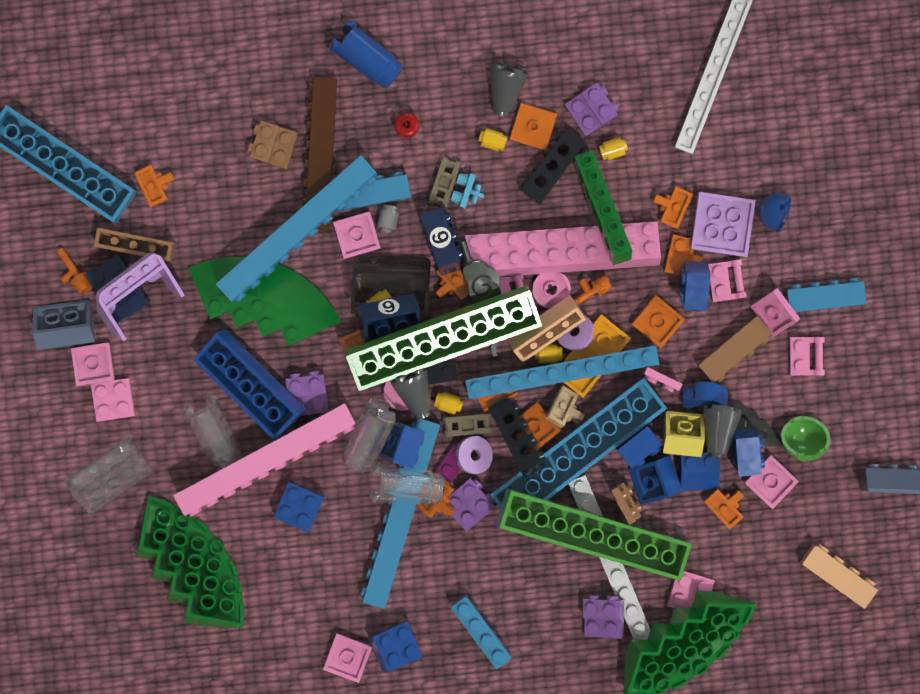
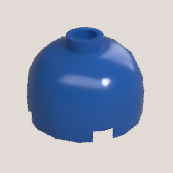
[757,193,791,232]

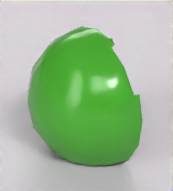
[781,416,831,462]

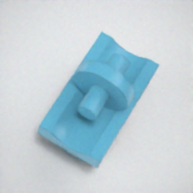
[451,173,484,209]

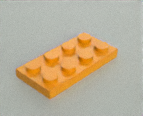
[563,315,631,398]

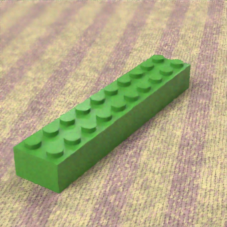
[345,285,542,391]
[495,488,692,581]

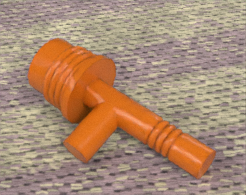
[57,248,92,295]
[574,275,613,305]

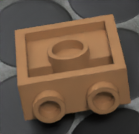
[247,121,298,169]
[609,481,642,525]

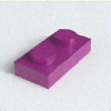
[434,442,472,484]

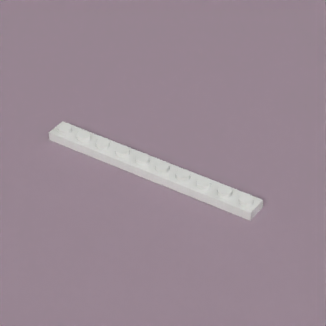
[674,0,753,154]
[569,475,650,640]

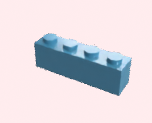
[336,172,411,212]
[785,278,867,312]
[450,594,512,670]

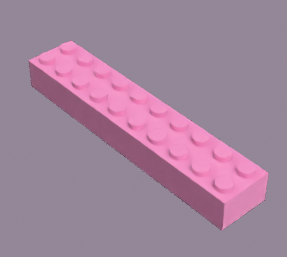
[465,222,661,277]
[173,403,356,517]

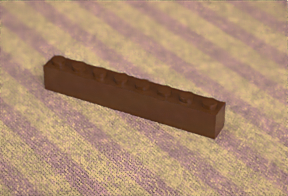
[303,77,338,233]

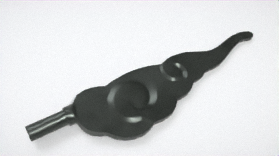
[459,239,501,361]
[686,402,782,447]

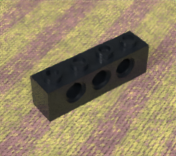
[521,129,585,205]
[488,397,546,478]

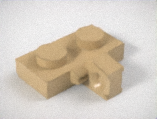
[545,385,585,428]

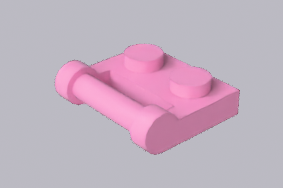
[708,259,747,302]
[789,337,825,376]

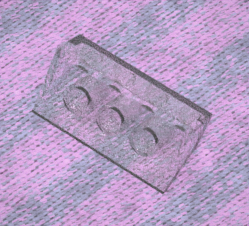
[65,437,154,515]

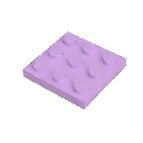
[690,192,756,257]

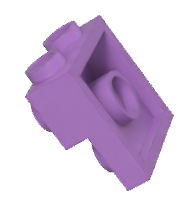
[565,83,619,137]
[285,371,329,416]
[449,478,495,532]
[583,594,624,639]

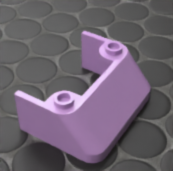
[96,253,185,341]

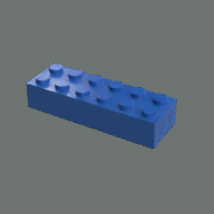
[193,329,306,441]

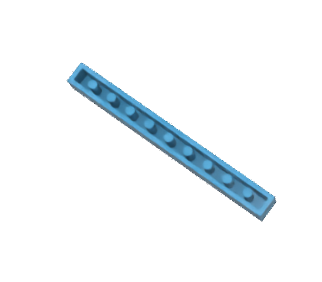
[216,155,377,303]
[465,346,660,399]
[360,419,440,609]

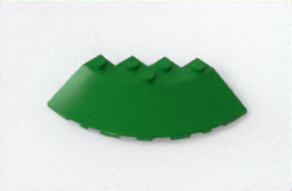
[188,257,341,346]
[135,496,244,628]
[623,591,756,694]

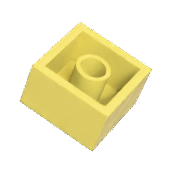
[663,411,705,457]

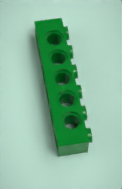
[574,150,632,265]

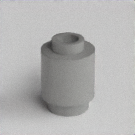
[377,205,399,234]

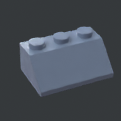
[33,299,95,350]
[862,464,920,494]

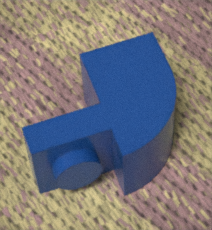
[682,382,728,409]

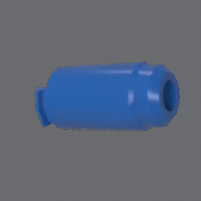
[329,21,402,88]

